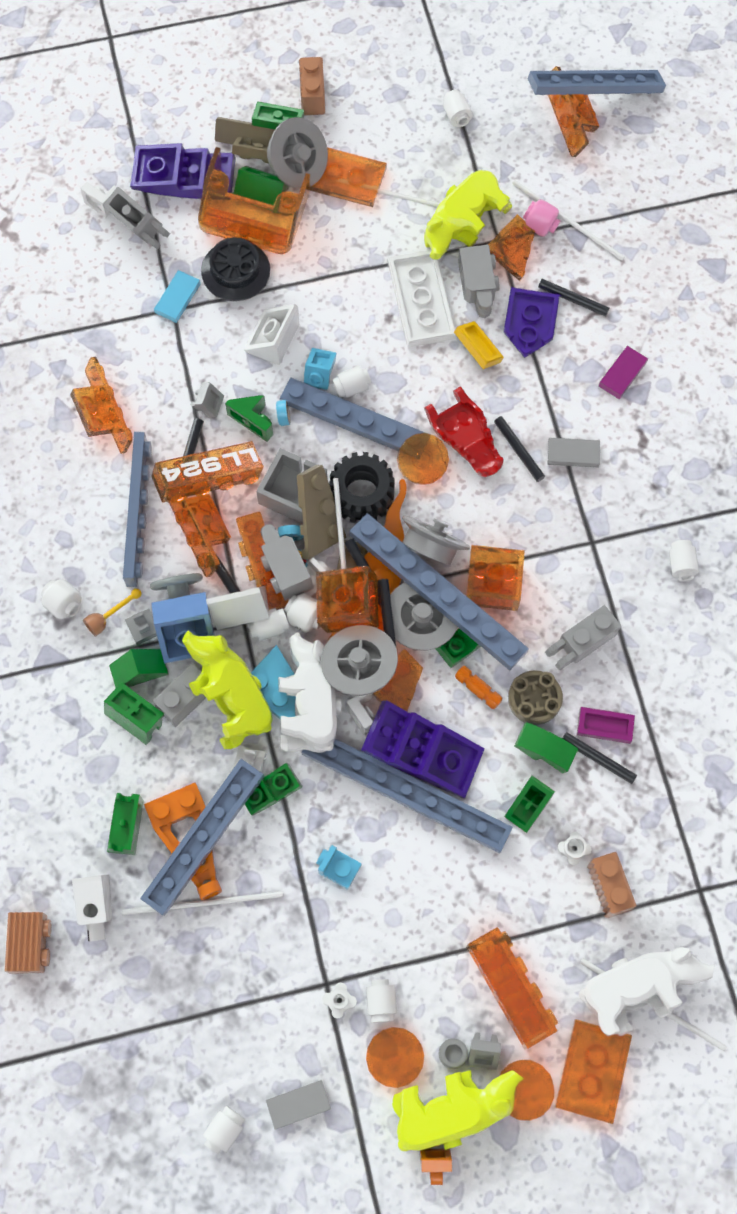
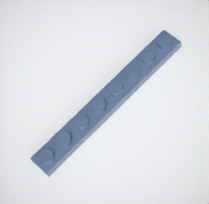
[349,513,529,671]
[301,739,513,853]

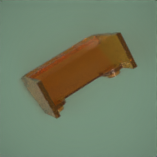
[198,147,311,254]

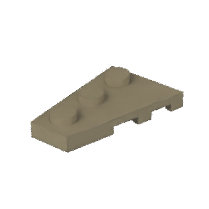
[297,465,347,560]

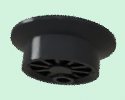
[201,237,270,301]

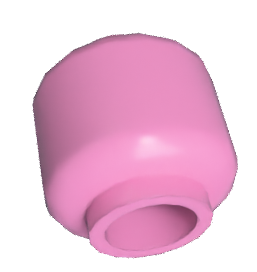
[523,199,561,237]

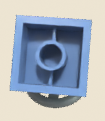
[150,573,215,663]

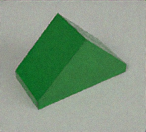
[109,649,169,687]
[504,775,555,833]

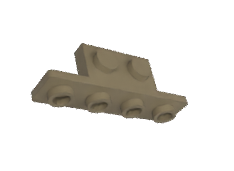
[215,117,275,164]

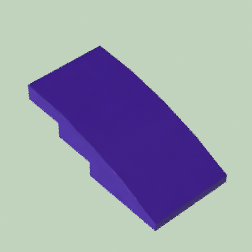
[130,143,236,199]
[361,700,485,798]

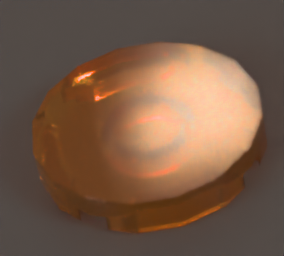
[397,433,449,485]
[366,1027,424,1088]
[499,1060,554,1121]

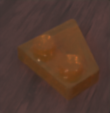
[488,214,535,281]
[372,649,423,711]

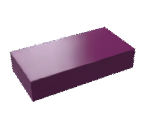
[599,345,648,400]
[576,707,635,744]

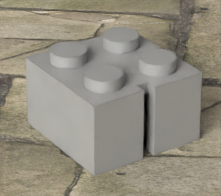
[256,448,328,524]

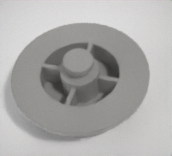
[267,117,328,189]
[402,515,470,565]
[390,582,458,651]
[321,625,398,696]

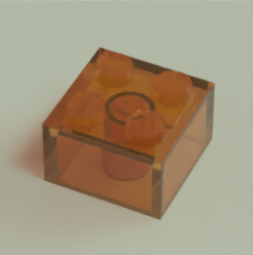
[466,545,525,611]
[316,566,379,633]

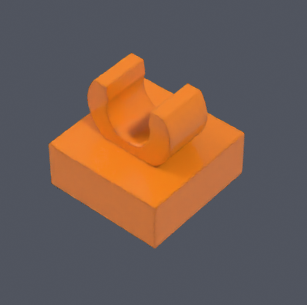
[420,1148,452,1185]

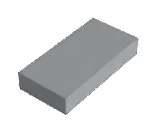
[547,438,600,468]
[266,1080,331,1130]

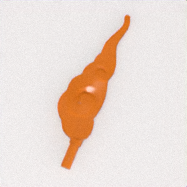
[355,479,407,632]

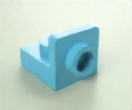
[304,348,337,390]
[316,845,362,890]

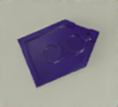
[504,287,560,358]

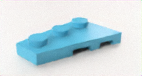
[251,645,296,720]

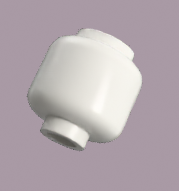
[41,579,82,619]
[284,593,325,633]

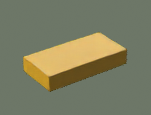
[454,321,504,369]

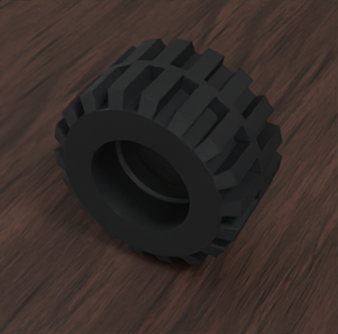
[329,452,395,523]

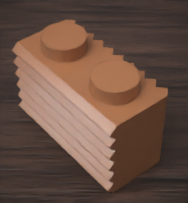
[299,57,325,115]
[587,852,637,918]
[4,912,52,974]

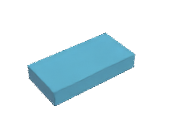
[154,270,201,323]

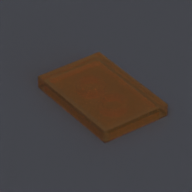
[304,147,387,207]
[554,1019,632,1124]

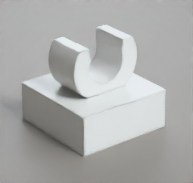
[231,745,266,772]

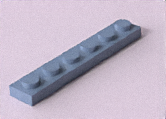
[527,70,666,95]
[280,377,430,460]
[123,432,152,587]
[140,759,265,916]

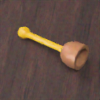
[83,588,142,637]

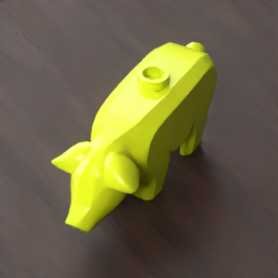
[424,170,512,260]
[182,630,273,749]
[392,1070,524,1151]

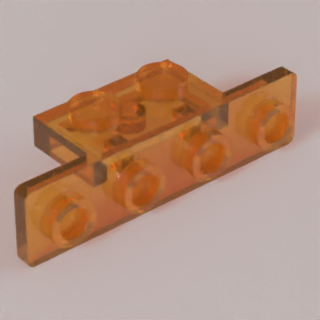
[548,66,600,157]
[70,356,133,454]
[164,477,231,577]
[236,512,289,610]

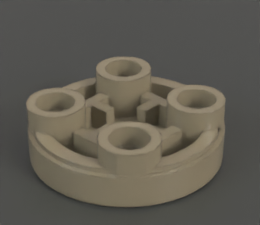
[508,670,563,725]

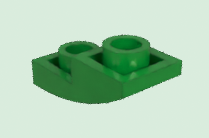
[435,628,481,668]
[514,723,578,774]
[245,763,303,816]

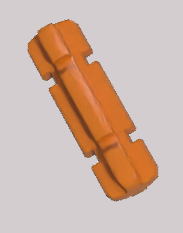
[455,666,503,709]

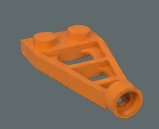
[144,782,222,900]

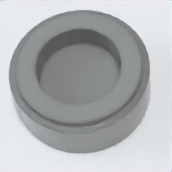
[438,1038,468,1069]

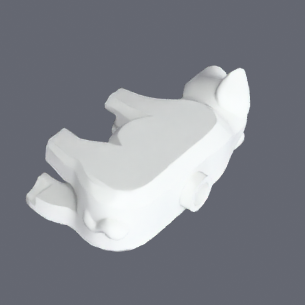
[278,632,341,753]
[579,947,715,1036]

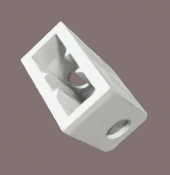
[72,874,112,941]

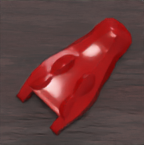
[424,386,504,477]

